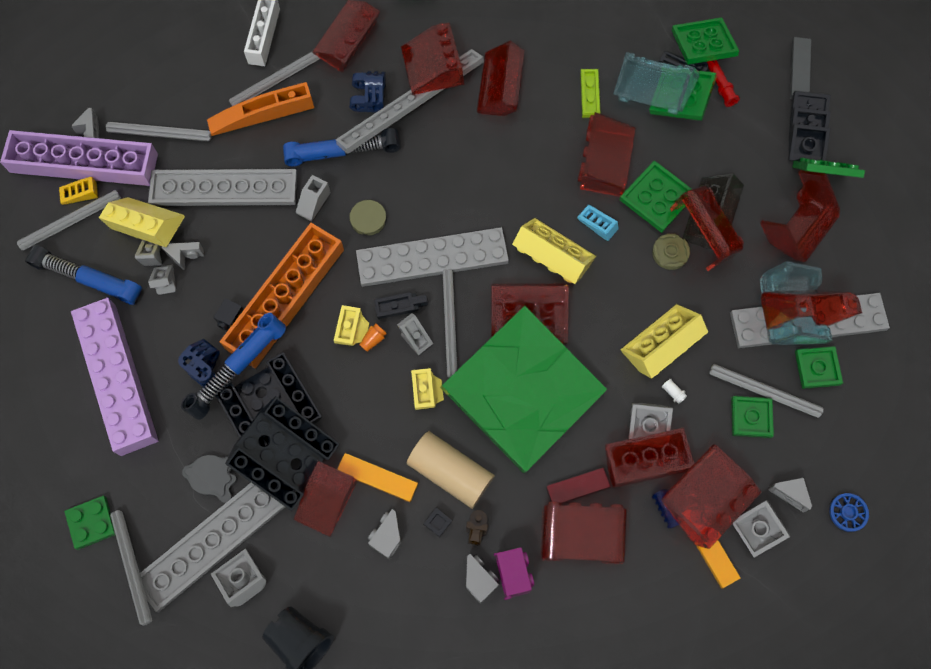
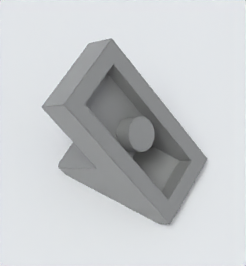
[72,108,99,138]
[135,240,162,266]
[162,242,204,270]
[148,264,176,295]
[397,313,433,355]

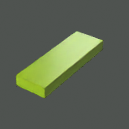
[580,69,600,118]

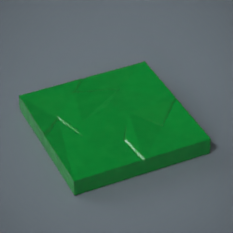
[440,306,607,473]

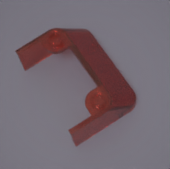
[760,170,840,262]
[670,186,744,271]

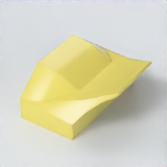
[334,305,369,346]
[411,368,444,410]

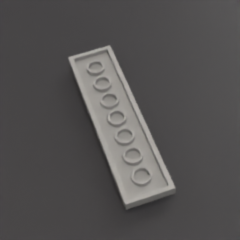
[148,169,297,206]
[356,227,509,287]
[730,293,890,348]
[140,483,285,613]

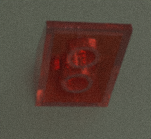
[294,461,357,537]

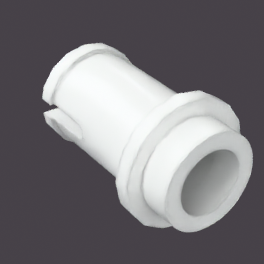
[662,379,687,404]

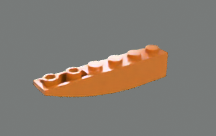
[207,82,314,136]

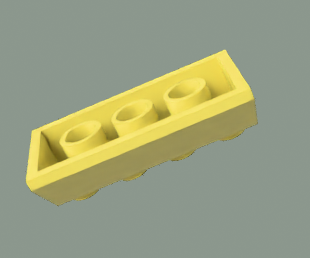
[99,197,185,247]
[512,218,596,284]
[620,304,708,379]

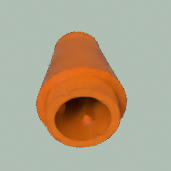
[359,323,387,352]

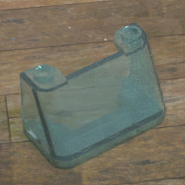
[613,52,700,115]
[760,261,832,345]

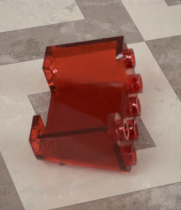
[578,112,635,196]
[761,290,862,329]
[541,502,627,564]

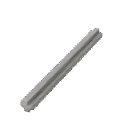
[229,49,321,106]
[106,122,212,141]
[17,190,121,250]
[443,270,457,378]
[710,364,824,418]
[110,510,152,626]

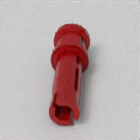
[706,60,740,107]

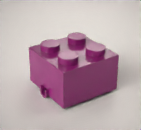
[494,548,534,600]

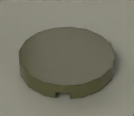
[350,200,386,235]
[652,234,690,270]

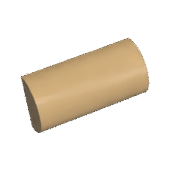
[407,431,495,509]

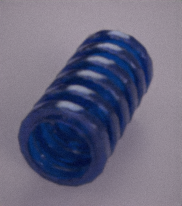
[652,489,684,529]

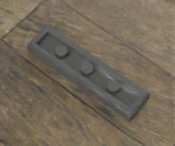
[790,37,811,99]

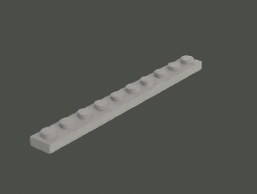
[336,49,484,154]

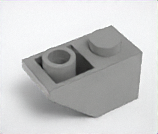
[296,175,331,222]
[368,509,401,560]
[466,554,499,604]

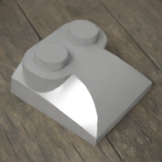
[628,403,673,448]
[731,500,791,557]
[211,549,266,607]

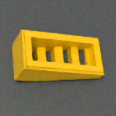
[59,177,98,205]

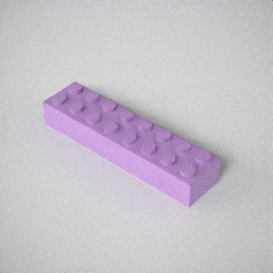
[0,130,158,186]
[71,298,159,456]

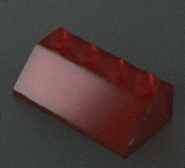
[312,0,380,72]
[477,40,524,116]
[605,428,695,488]

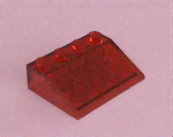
[401,23,464,95]
[491,283,569,343]
[661,444,761,549]

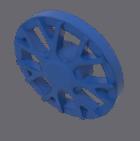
[829,493,869,532]

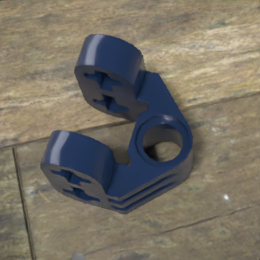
[349,71,386,112]
[178,339,220,388]

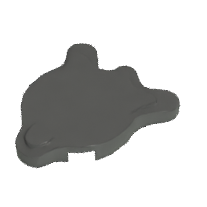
[182,455,237,504]

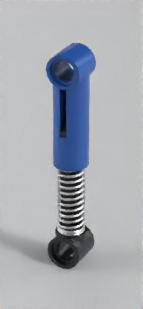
[283,128,401,166]
[25,245,143,305]
[181,313,286,420]

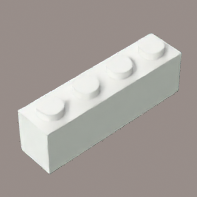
[244,0,280,66]

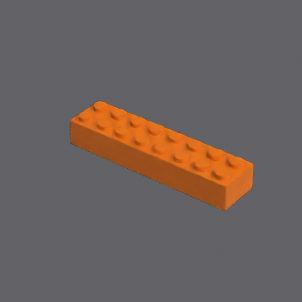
[220,223,344,369]

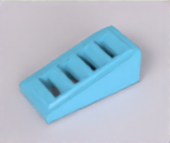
[577,204,619,241]

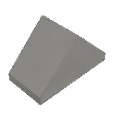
[768,478,812,513]

